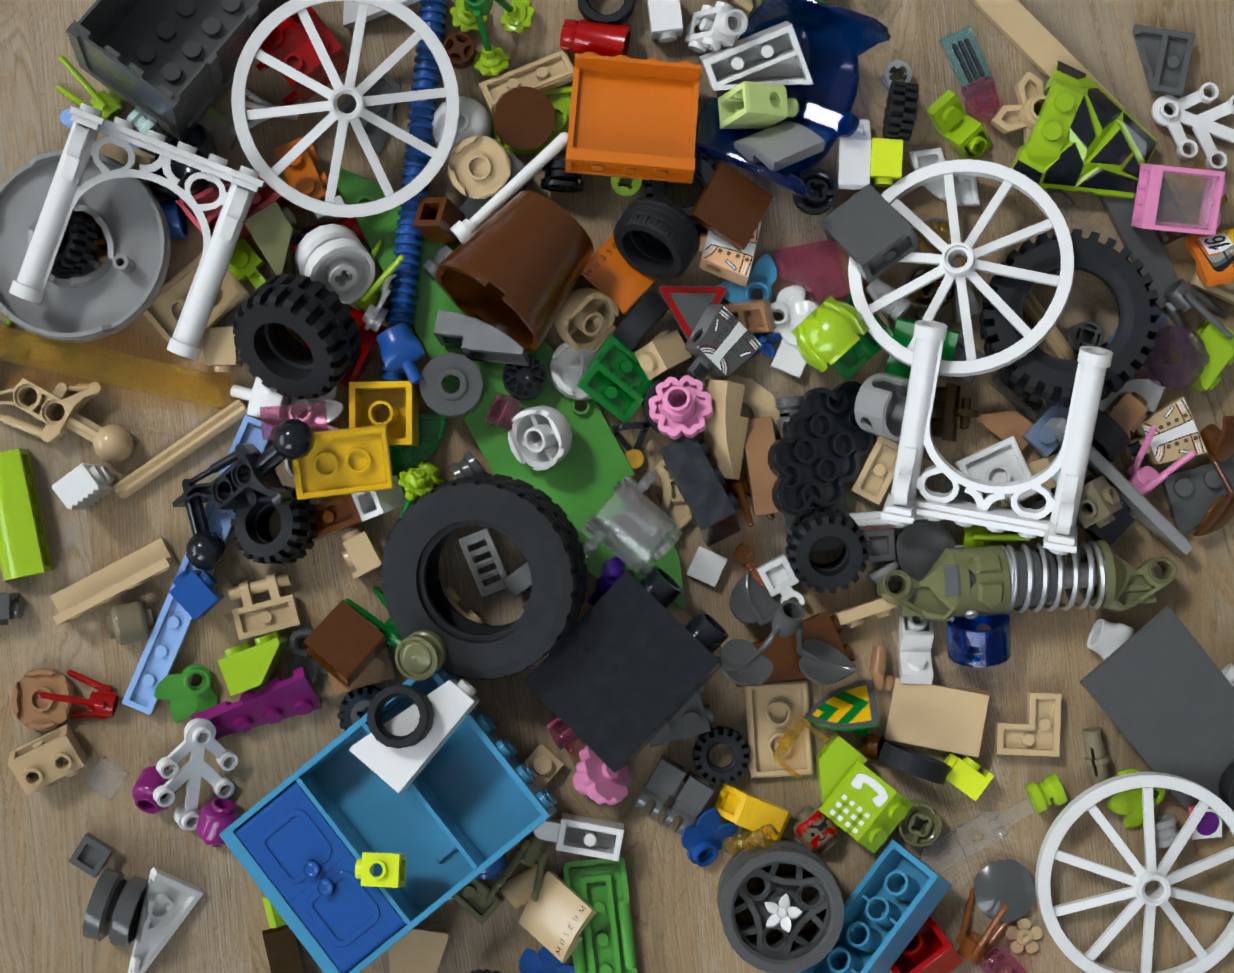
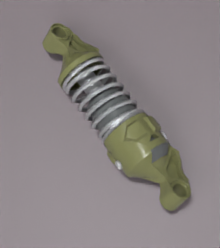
[877,540,1178,622]

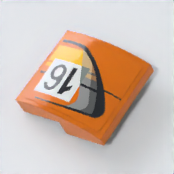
[1185,227,1234,287]

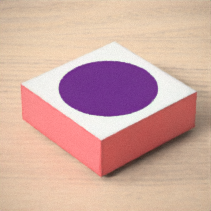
[1188,806,1222,840]

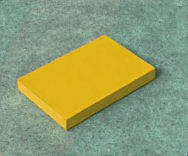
[292,424,394,500]

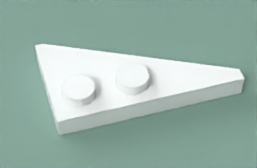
[128,867,204,973]

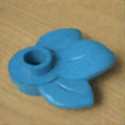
[718,253,777,303]

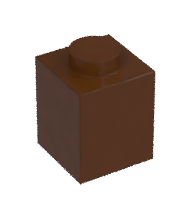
[413,197,466,244]

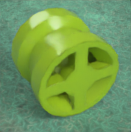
[611,176,642,196]

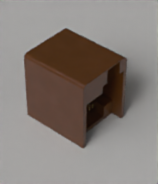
[303,599,387,688]

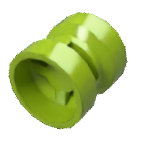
[1025,773,1067,814]

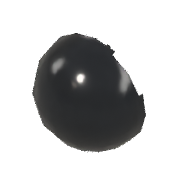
[151,123,218,198]

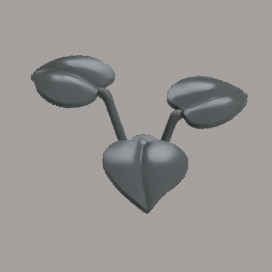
[720,573,857,686]

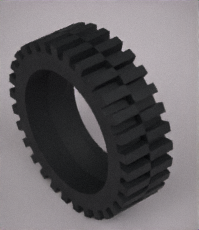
[979,229,1161,408]

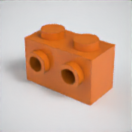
[273,137,328,213]

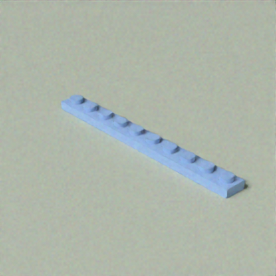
[122,414,276,715]

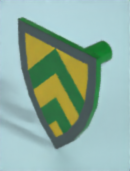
[804,680,879,737]

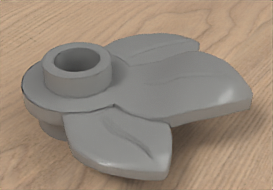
[362,273,397,332]

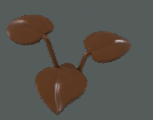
[1193,416,1234,536]

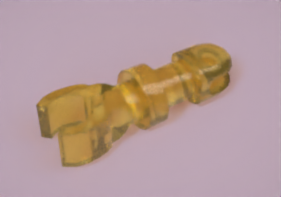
[722,824,779,854]

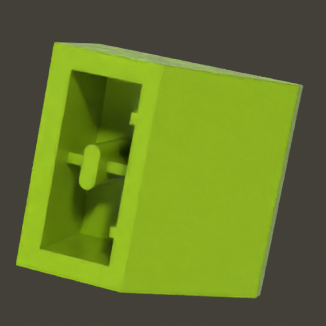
[217,631,290,696]

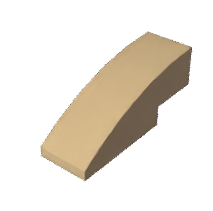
[704,379,749,480]

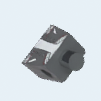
[685,304,762,382]

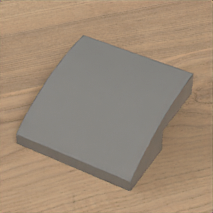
[734,121,825,172]

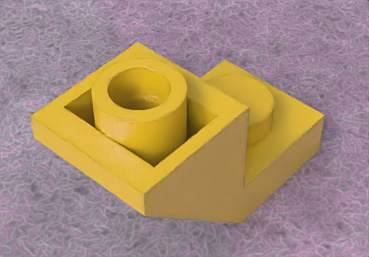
[714,783,792,841]

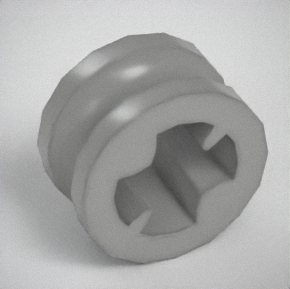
[882,60,912,89]

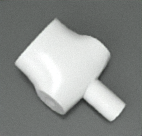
[230,377,290,420]
[1087,619,1134,660]

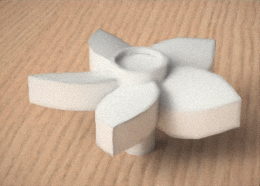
[764,893,803,933]

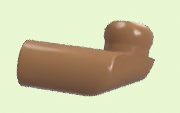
[870,646,895,692]

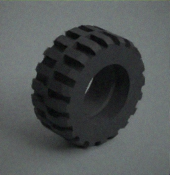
[233,274,361,400]

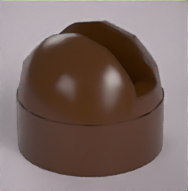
[860,734,885,760]

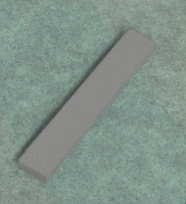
[1044,418,1193,555]

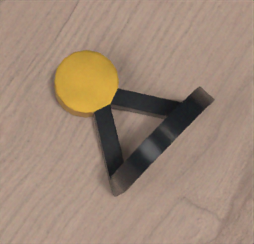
[611,422,650,469]

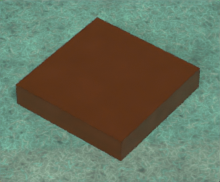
[689,161,774,251]

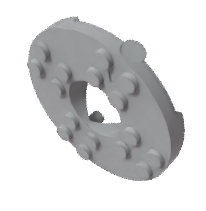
[0,150,171,342]

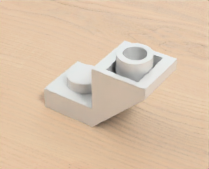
[836,119,871,190]
[898,611,934,684]

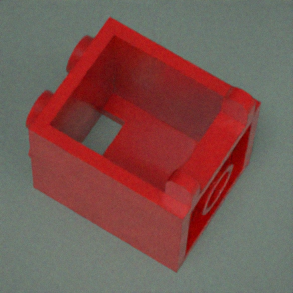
[256,7,349,106]

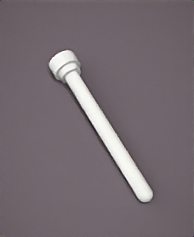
[450,132,568,243]

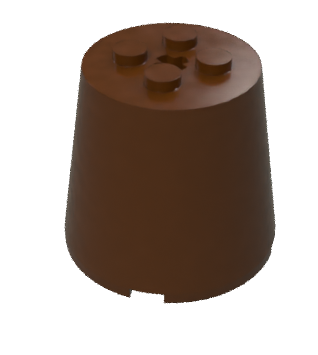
[435,190,594,352]

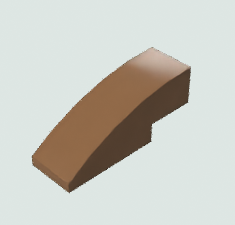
[744,416,780,516]

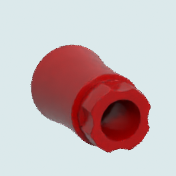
[560,19,631,57]

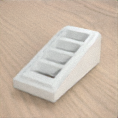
[458,528,507,597]

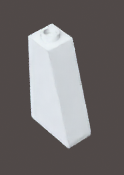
[349,679,480,793]

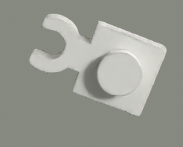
[756,554,805,605]

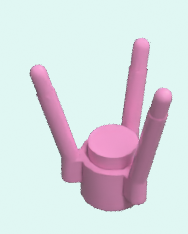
[1127,424,1196,497]

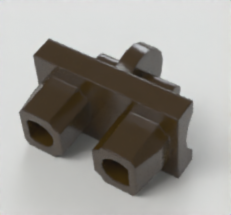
[931,383,979,442]

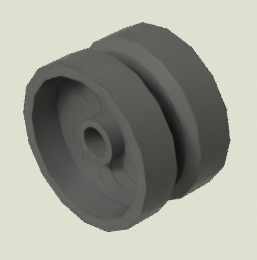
[83,868,148,949]

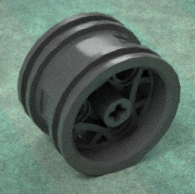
[717,837,844,973]

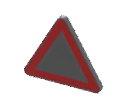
[658,285,727,341]

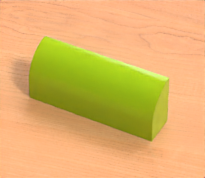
[0,448,54,581]

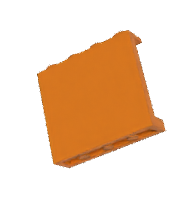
[565,52,702,184]

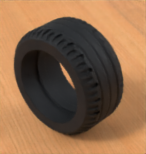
[613,197,700,279]

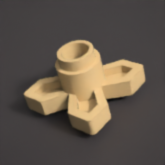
[990,72,1046,144]

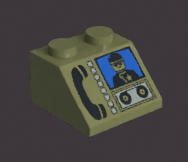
[243,201,303,276]

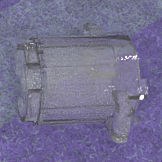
[579,471,683,577]

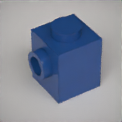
[169,570,224,620]

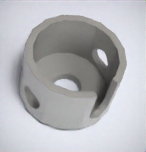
[854,372,909,442]

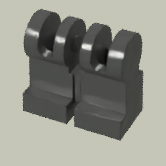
[634,754,714,836]

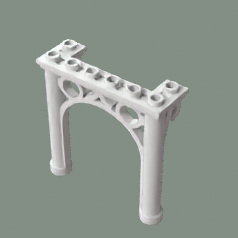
[9,103,264,360]
[881,320,1113,555]

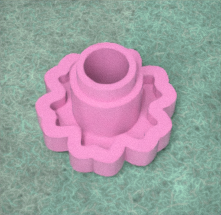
[648,375,714,440]
[573,746,631,806]

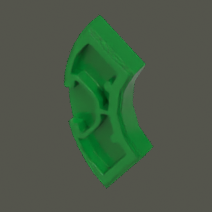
[389,413,447,476]

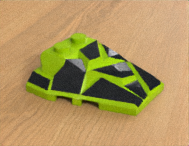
[1011,61,1158,199]

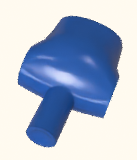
[376,323,425,385]

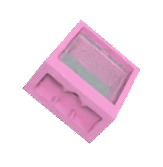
[1131,163,1227,236]

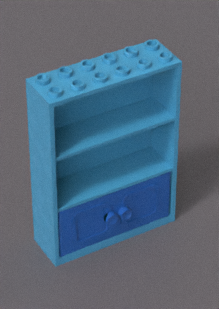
[219,668,558,973]

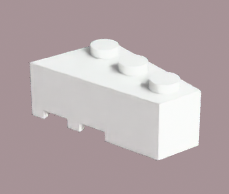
[699,21,813,91]

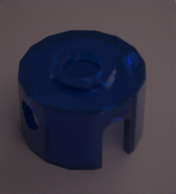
[947,614,1011,667]

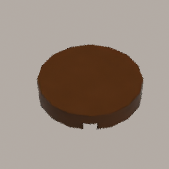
[492,86,556,150]

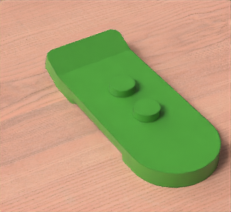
[563,856,638,973]

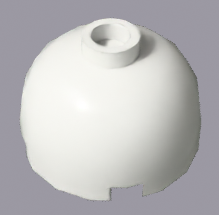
[431,96,493,158]
[508,405,573,471]

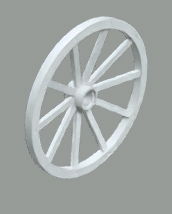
[231,0,459,218]
[848,159,1074,377]
[1035,772,1234,973]

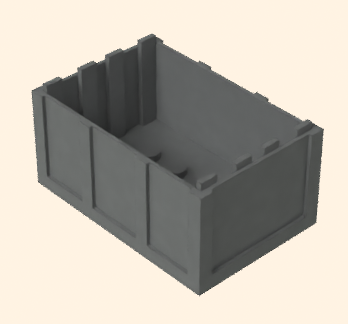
[66,0,290,142]

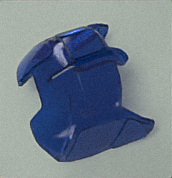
[696,0,891,198]

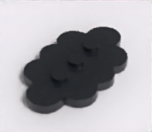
[768,381,875,515]

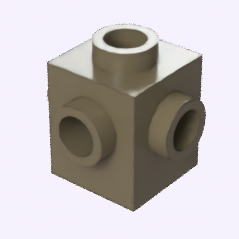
[1077,475,1123,529]

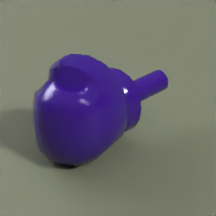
[588,557,627,605]

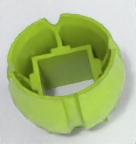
[791,296,870,373]

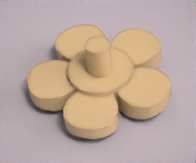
[1006,918,1042,954]

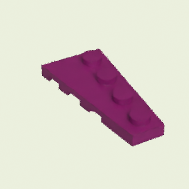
[191,666,323,740]

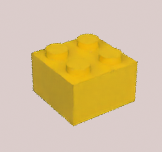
[349,381,419,447]

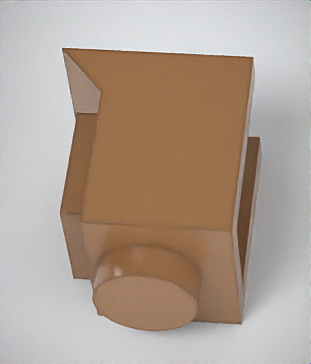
[1104,391,1148,439]

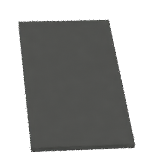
[1080,606,1234,813]

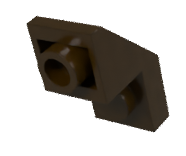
[262,924,307,973]

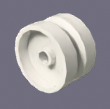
[294,224,375,304]

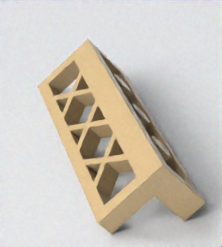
[50,538,178,625]

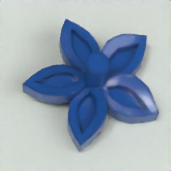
[751,332,781,358]

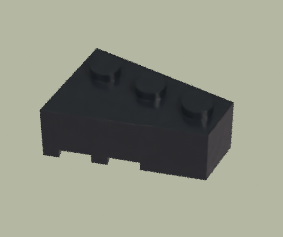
[660,436,741,547]

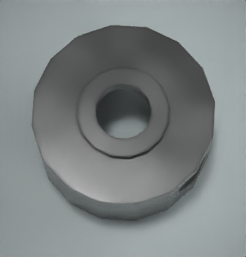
[419,353,484,420]

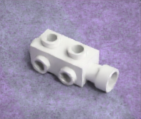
[684,1,748,54]

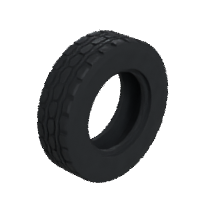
[381,474,588,680]

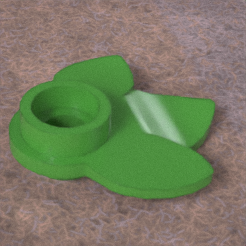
[154,664,217,723]

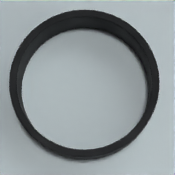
[878,741,951,785]

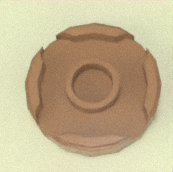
[11,668,76,731]

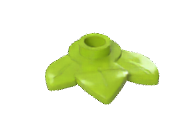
[1105,768,1166,828]

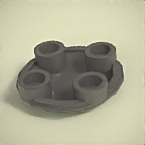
[895,520,955,581]
[973,859,1036,922]

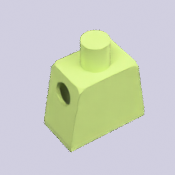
[718,81,798,129]

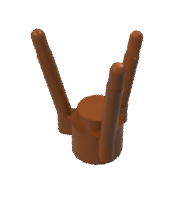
[955,888,1012,965]

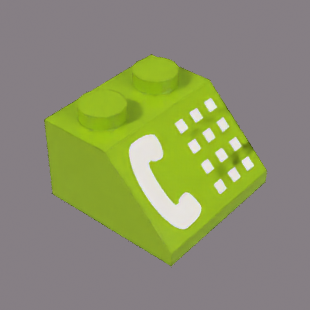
[819,760,914,854]

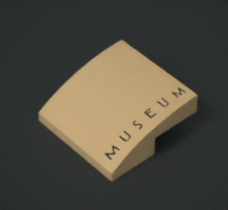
[519,871,597,963]

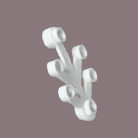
[1151,82,1234,171]
[153,718,238,831]

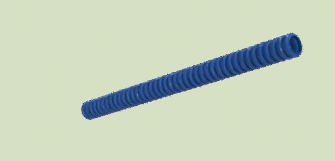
[380,0,448,381]

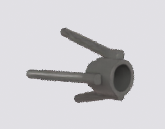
[1163,278,1234,343]

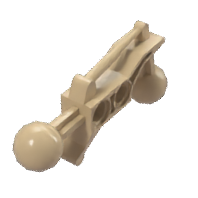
[0,321,134,464]

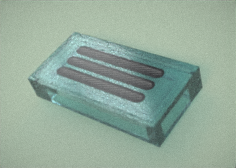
[939,26,995,97]

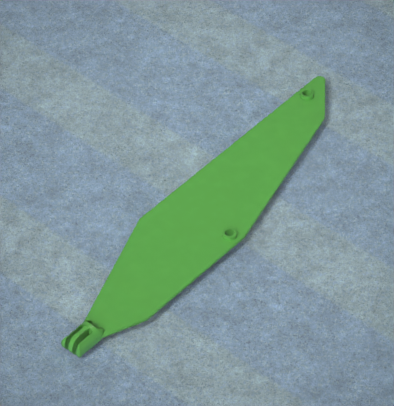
[337,168,687,613]

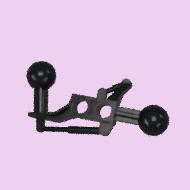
[172,419,315,571]

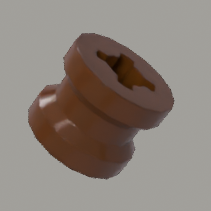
[443,32,476,69]

